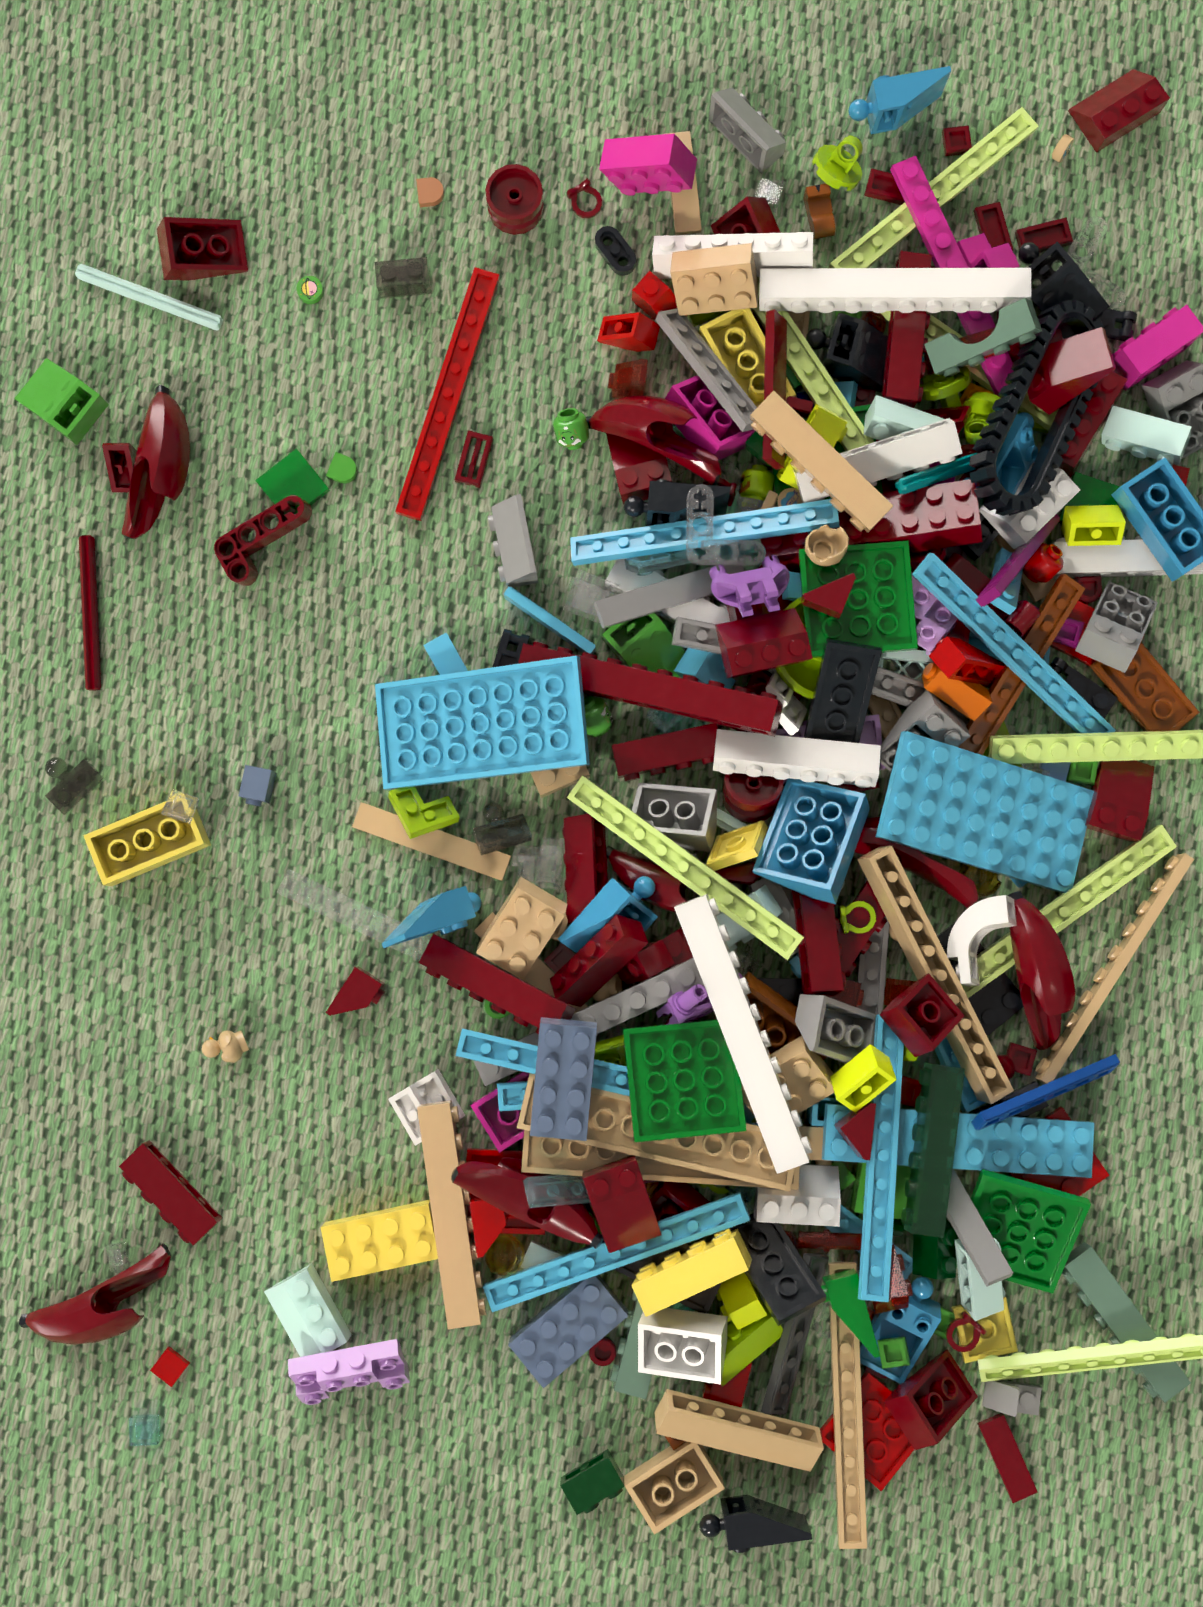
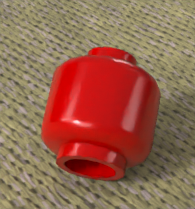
[1023,543,1064,583]

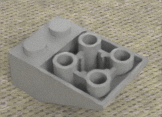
[1142,360,1203,459]
[1075,581,1158,673]
[880,690,970,771]

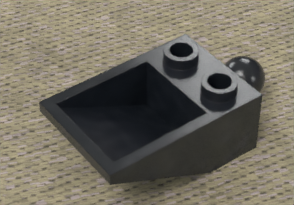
[1018,242,1110,339]
[806,313,888,393]
[624,479,731,526]
[699,1495,812,1553]

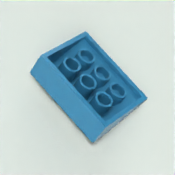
[752,778,870,904]

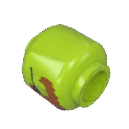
[739,464,775,506]

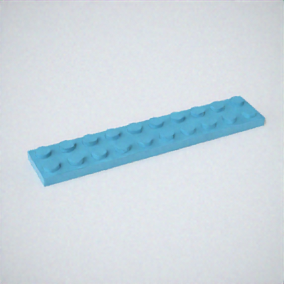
[822,1103,1094,1178]

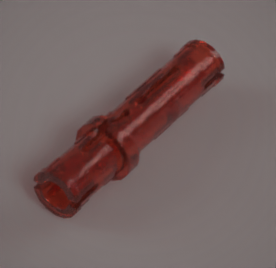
[798,1229,862,1252]

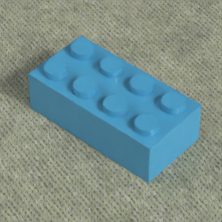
[1111,457,1203,582]

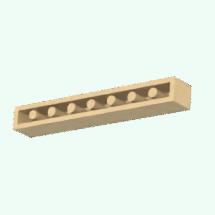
[417,1100,487,1329]

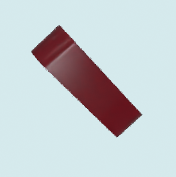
[214,495,312,586]
[945,553,1041,638]

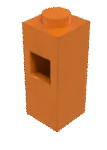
[921,662,992,721]

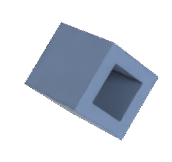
[239,765,276,807]

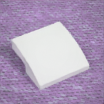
[765,669,807,736]
[388,1069,465,1146]

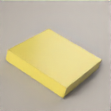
[706,820,768,871]
[951,1297,1018,1363]

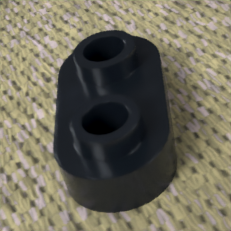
[595,226,636,276]

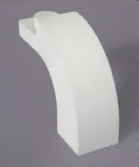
[947,895,1017,987]

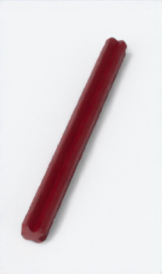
[79,535,101,691]

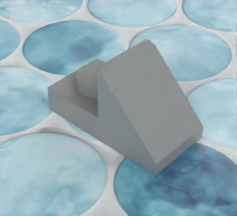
[982,1380,1042,1417]

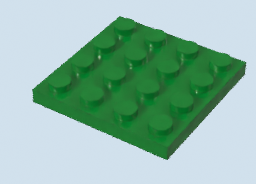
[798,541,918,658]
[623,1020,747,1142]
[956,1169,1091,1293]

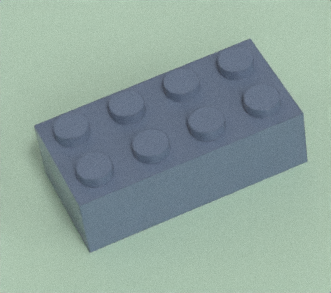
[530,1017,597,1141]
[508,1275,628,1388]

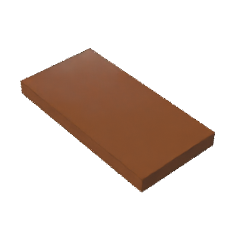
[1090,642,1200,731]

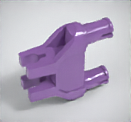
[709,555,790,617]
[656,973,743,1025]

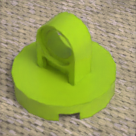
[812,136,863,191]
[919,366,972,408]
[962,392,1000,444]

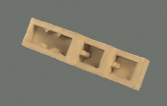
[666,131,702,235]

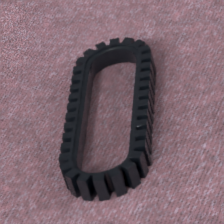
[969,300,1107,516]

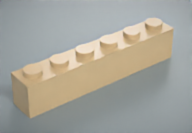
[750,390,893,532]
[655,1389,824,1472]

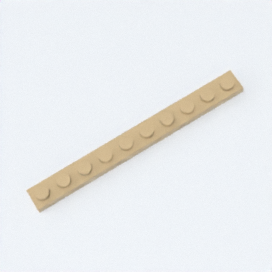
[1035,853,1194,1084]
[828,1262,867,1549]

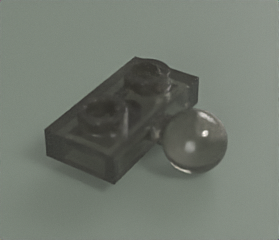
[45,757,104,815]
[472,802,532,855]

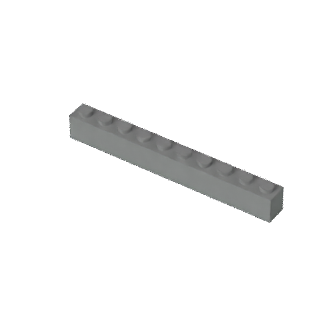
[474,958,704,1086]

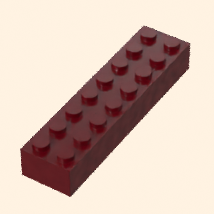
[761,479,982,571]

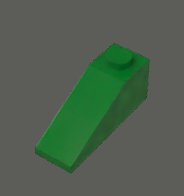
[821,1268,880,1358]

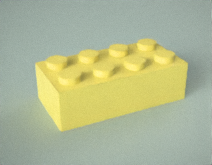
[699,308,796,407]
[83,794,211,886]
[321,1200,438,1282]
[631,1228,752,1317]

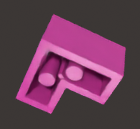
[957,233,1020,268]

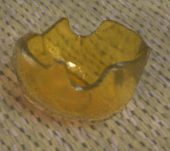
[959,863,1002,897]
[485,1233,525,1276]

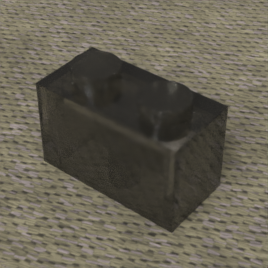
[374,257,432,299]

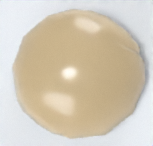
[805,524,849,567]

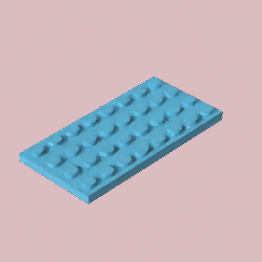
[375,656,590,790]
[875,731,1094,893]

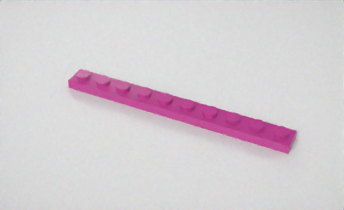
[890,156,1014,398]

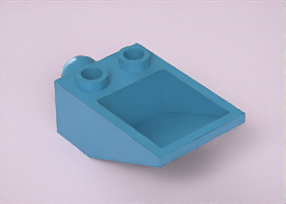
[848,66,951,134]
[996,412,1038,495]
[558,876,658,953]
[382,886,481,948]
[860,1277,941,1384]

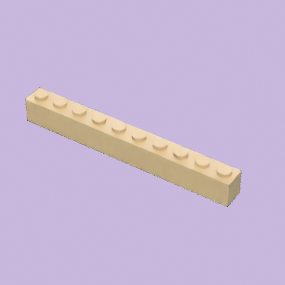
[857,846,1014,1104]

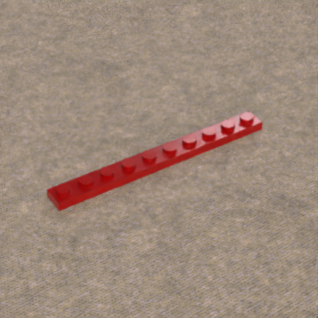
[395,267,500,521]

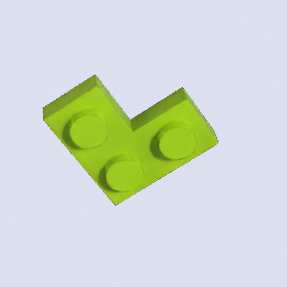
[388,787,460,839]

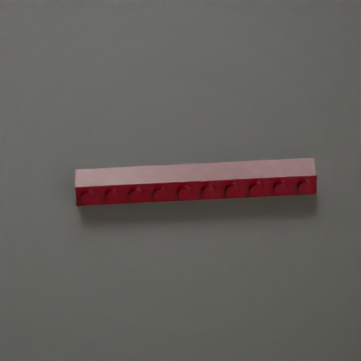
[518,642,783,737]

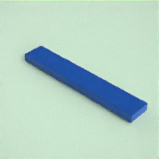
[971,1054,1120,1131]

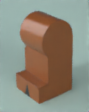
[803,184,835,239]

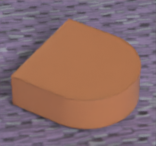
[416,177,444,208]

